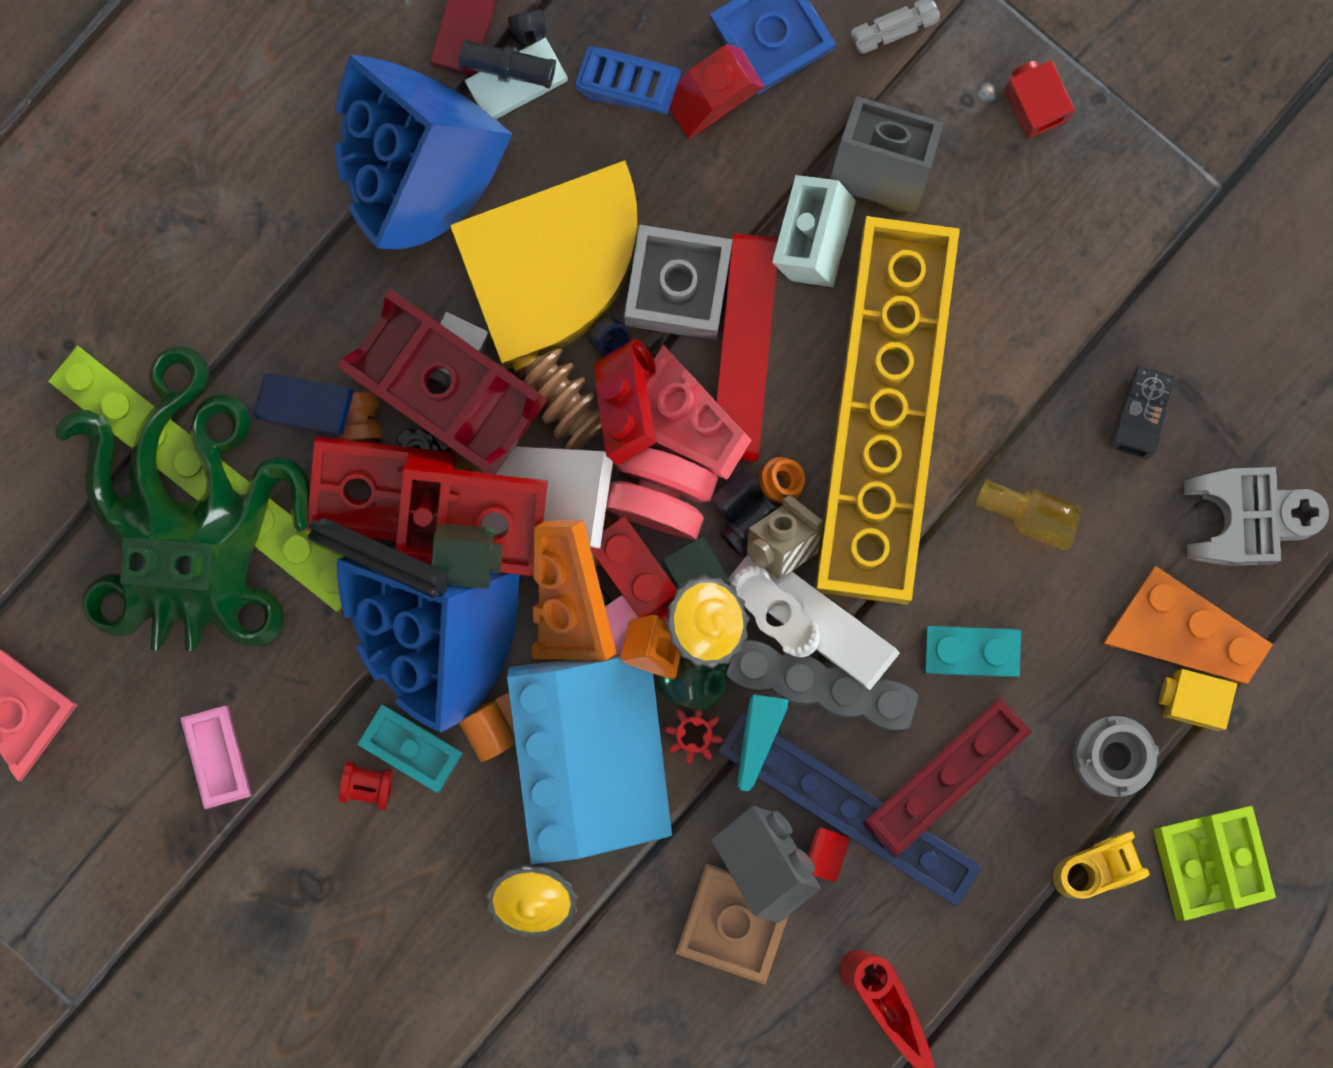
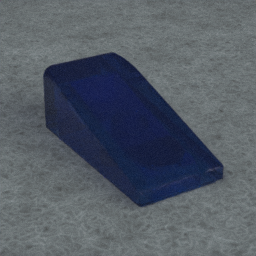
[254,374,354,435]

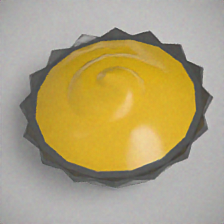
[667,574,750,669]
[486,861,578,938]

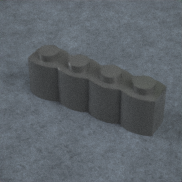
[725,640,919,732]

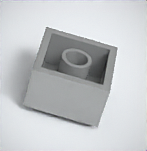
[624,225,733,341]

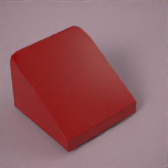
[807,827,849,882]

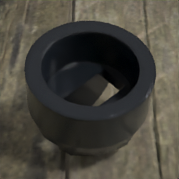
[507,10,546,46]

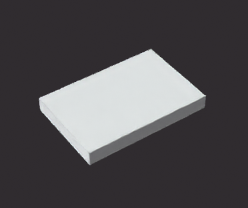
[482,447,613,548]

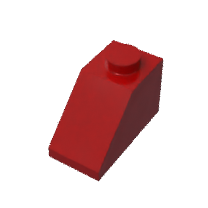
[669,44,765,139]

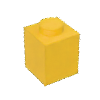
[1159,669,1237,731]

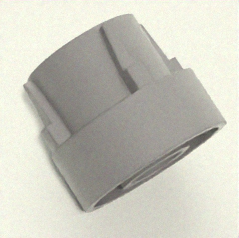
[1073,716,1159,797]

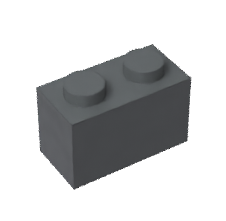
[711,806,821,923]

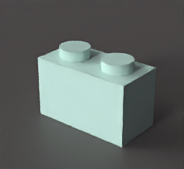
[772,175,856,287]

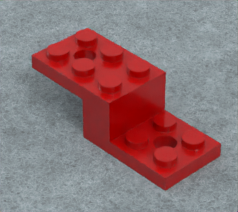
[306,436,548,576]

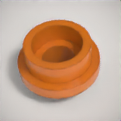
[759,457,805,504]

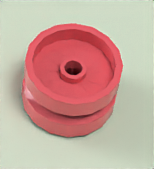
[606,448,718,540]

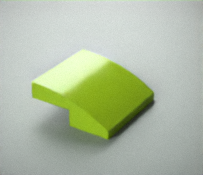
[1153,806,1276,921]

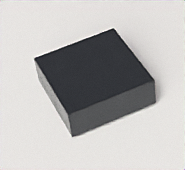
[711,467,764,522]

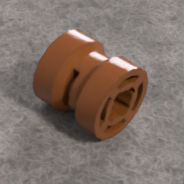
[331,392,383,443]

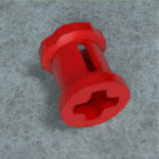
[339,761,394,811]

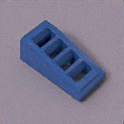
[575,46,682,114]

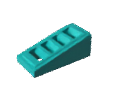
[736,695,789,792]

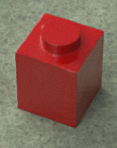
[1004,60,1075,139]

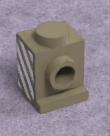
[746,495,823,580]

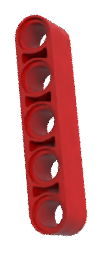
[717,233,779,462]

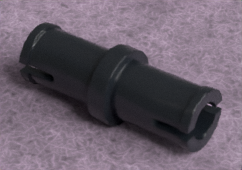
[459,39,556,89]

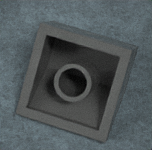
[830,96,944,214]

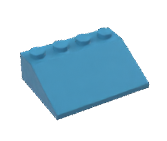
[507,654,672,864]

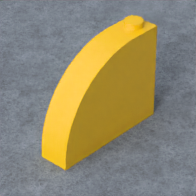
[450,161,638,373]

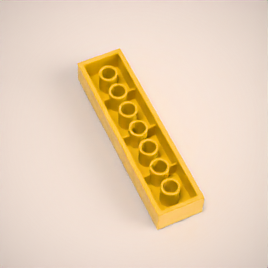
[815,216,960,605]

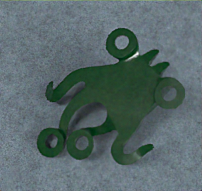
[55,346,310,651]

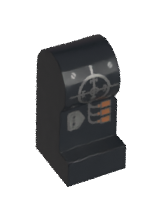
[1108,365,1174,460]

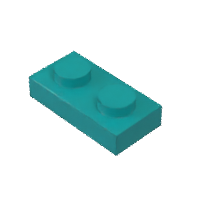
[924,626,1021,678]
[357,704,464,794]

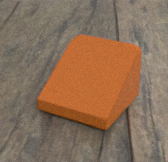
[620,615,681,679]

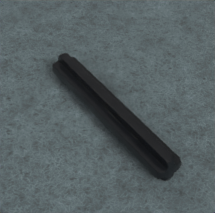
[308,518,449,598]

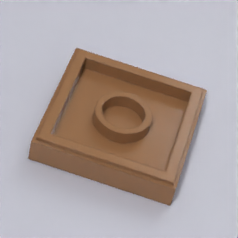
[675,863,789,985]

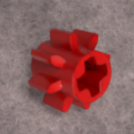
[665,706,723,765]

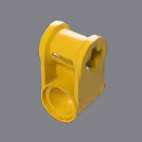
[1053,830,1150,899]

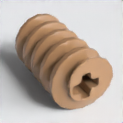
[517,348,602,450]

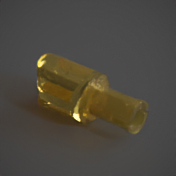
[975,478,1083,550]

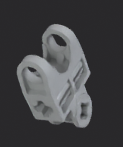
[1183,467,1329,566]

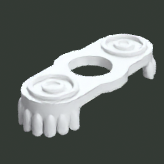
[732,566,820,658]

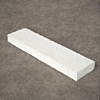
[727,555,900,690]

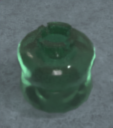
[658,656,727,711]

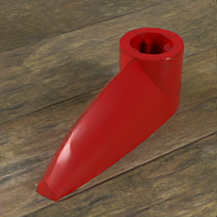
[838,950,935,1068]

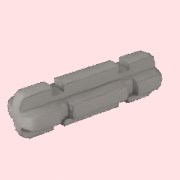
[851,0,940,54]

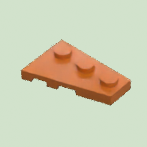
[532,520,617,661]
[1102,566,1273,685]

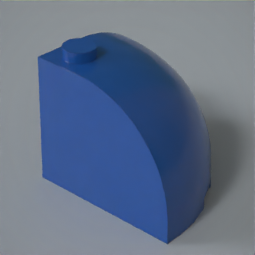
[334,55,512,249]
[337,546,520,732]

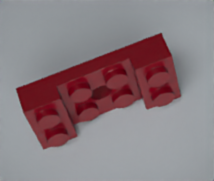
[336,289,548,474]

